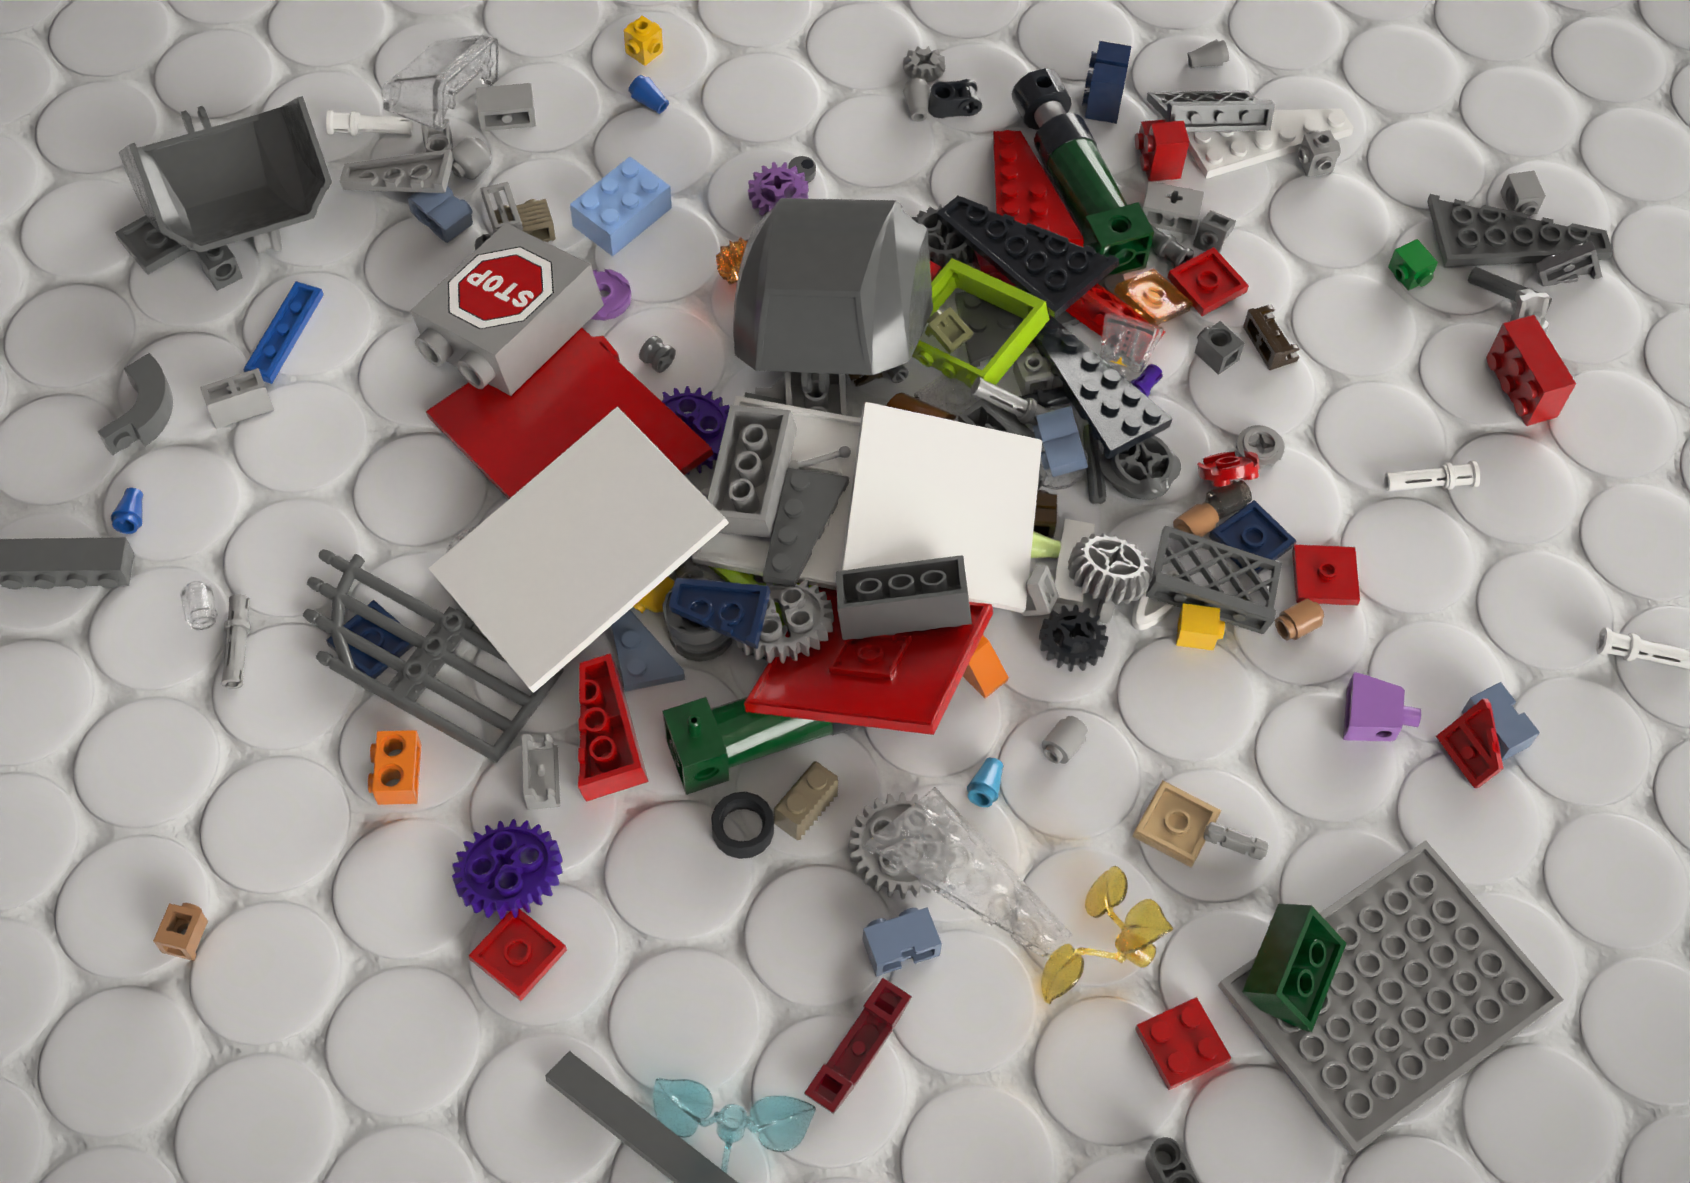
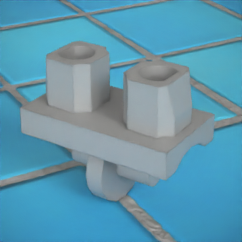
[1510,288,1550,333]

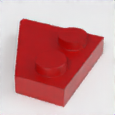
[1436,699,1504,788]

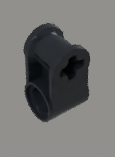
[928,79,982,119]

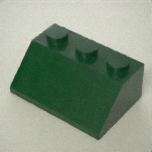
[1242,904,1347,1032]

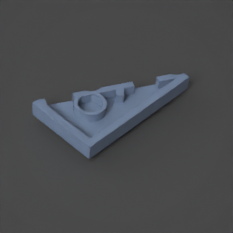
[611,610,685,692]

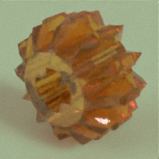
[716,237,749,285]

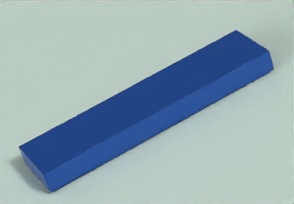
[243,281,324,384]

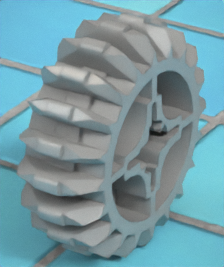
[1067,533,1153,605]

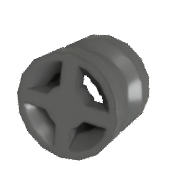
[639,336,676,373]

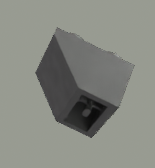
[958,400,1036,439]

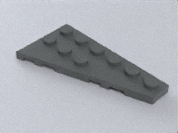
[1427,194,1613,267]
[955,273,1129,367]

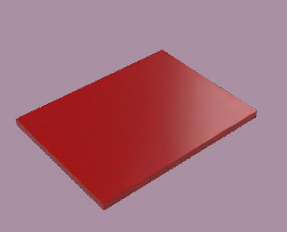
[426,327,713,500]

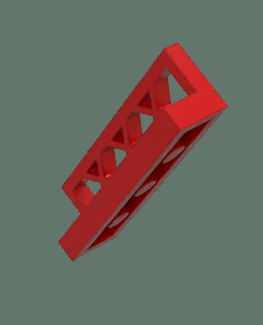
[1065,283,1166,364]

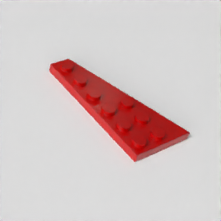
[993,130,1084,247]

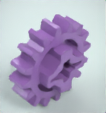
[748,162,809,216]

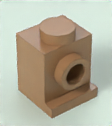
[153,903,208,961]

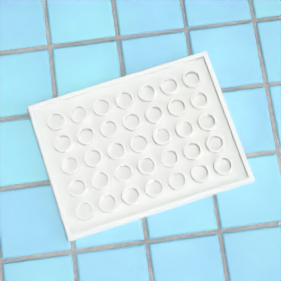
[428,407,729,693]

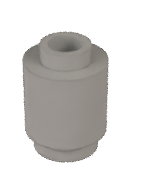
[1042,716,1088,764]

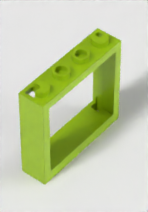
[912,258,1050,389]

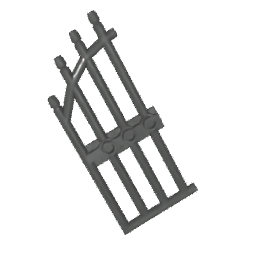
[303,549,564,763]

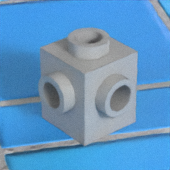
[1298,130,1341,177]

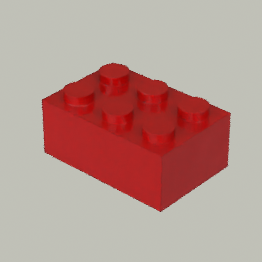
[1486,315,1576,426]

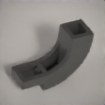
[98,353,173,455]

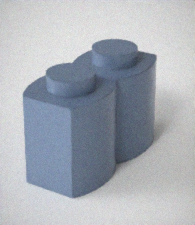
[408,186,473,243]
[1033,406,1088,477]

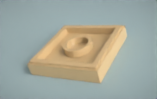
[1132,780,1222,868]

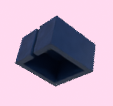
[1082,41,1132,124]

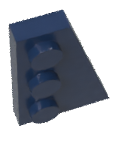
[669,578,771,649]

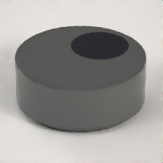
[788,156,816,183]

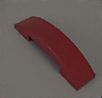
[804,978,912,1114]

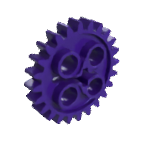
[662,386,730,475]
[452,819,563,919]

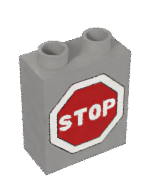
[410,223,604,396]

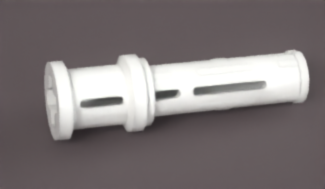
[326,110,413,136]
[1384,460,1480,492]
[1596,627,1690,670]

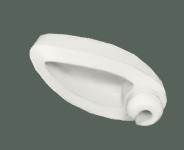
[1132,571,1179,630]

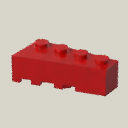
[578,653,649,802]

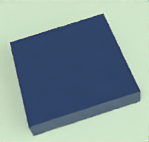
[1209,500,1297,576]
[326,600,413,679]

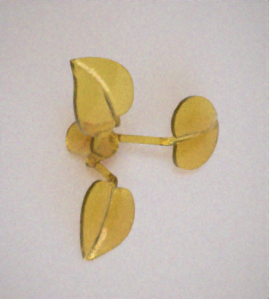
[1041,866,1173,1005]

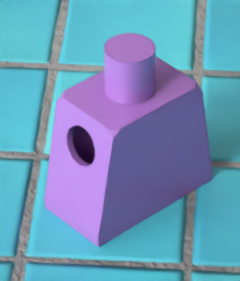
[1343,672,1421,741]

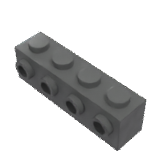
[0,537,134,589]

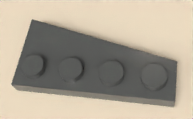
[763,468,849,587]

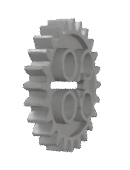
[733,580,834,663]
[848,792,957,899]

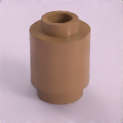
[1173,502,1219,537]
[1275,599,1324,641]

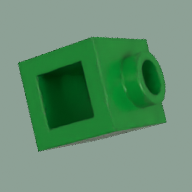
[1388,239,1438,291]

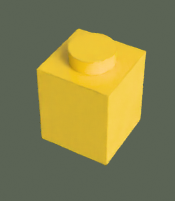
[1176,603,1225,650]

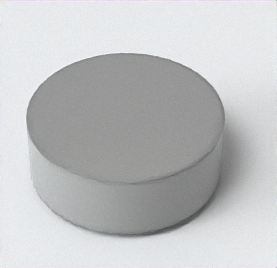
[1096,599,1115,624]

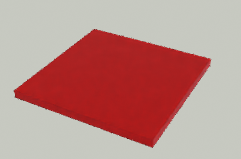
[744,587,993,735]

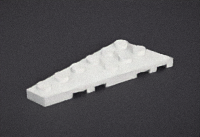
[1187,108,1354,178]

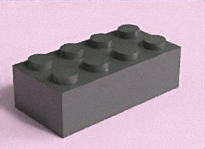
[836,555,972,640]

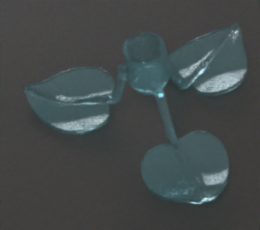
[653,1078,816,1183]

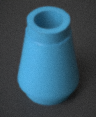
[967,758,1004,807]

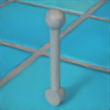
[788,446,851,469]

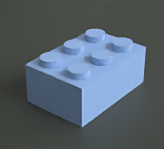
[570,157,672,256]

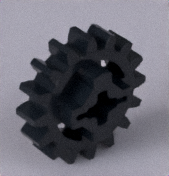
[1039,605,1108,672]

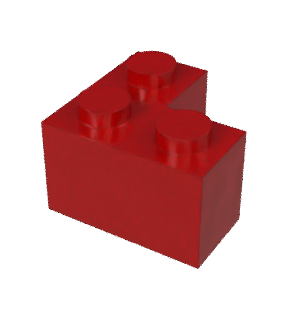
[1135,119,1190,182]

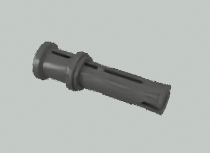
[1151,224,1194,268]

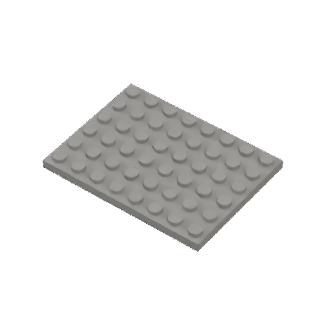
[1218,840,1564,1156]

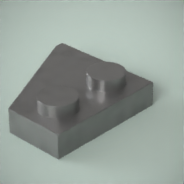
[1536,241,1603,286]

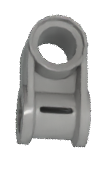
[421,119,453,153]

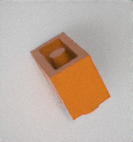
[963,635,1009,698]

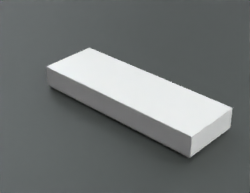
[1054,519,1095,607]

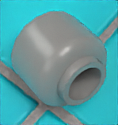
[451,138,492,180]

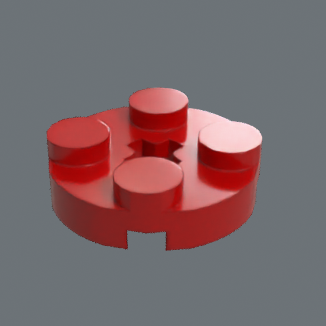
[1197,451,1260,487]

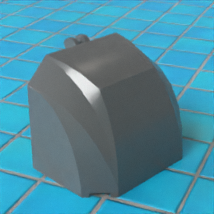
[119,96,332,253]
[733,198,933,393]

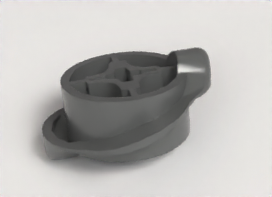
[1099,435,1181,499]

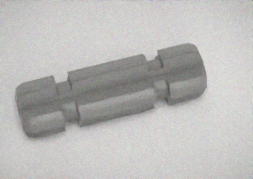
[1204,822,1268,860]

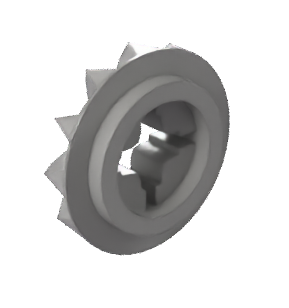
[903,46,945,82]
[1236,425,1285,469]

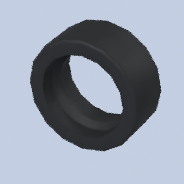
[711,792,774,859]

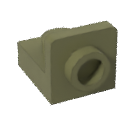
[925,306,973,354]

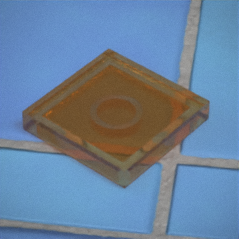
[1114,268,1193,327]

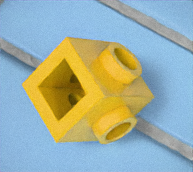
[623,15,663,66]

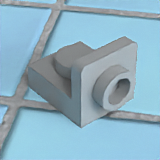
[1021,565,1059,617]

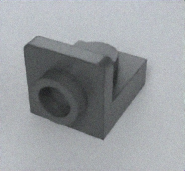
[1193,210,1236,253]

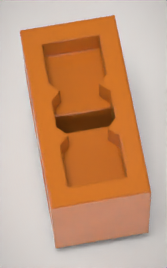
[368,730,422,805]

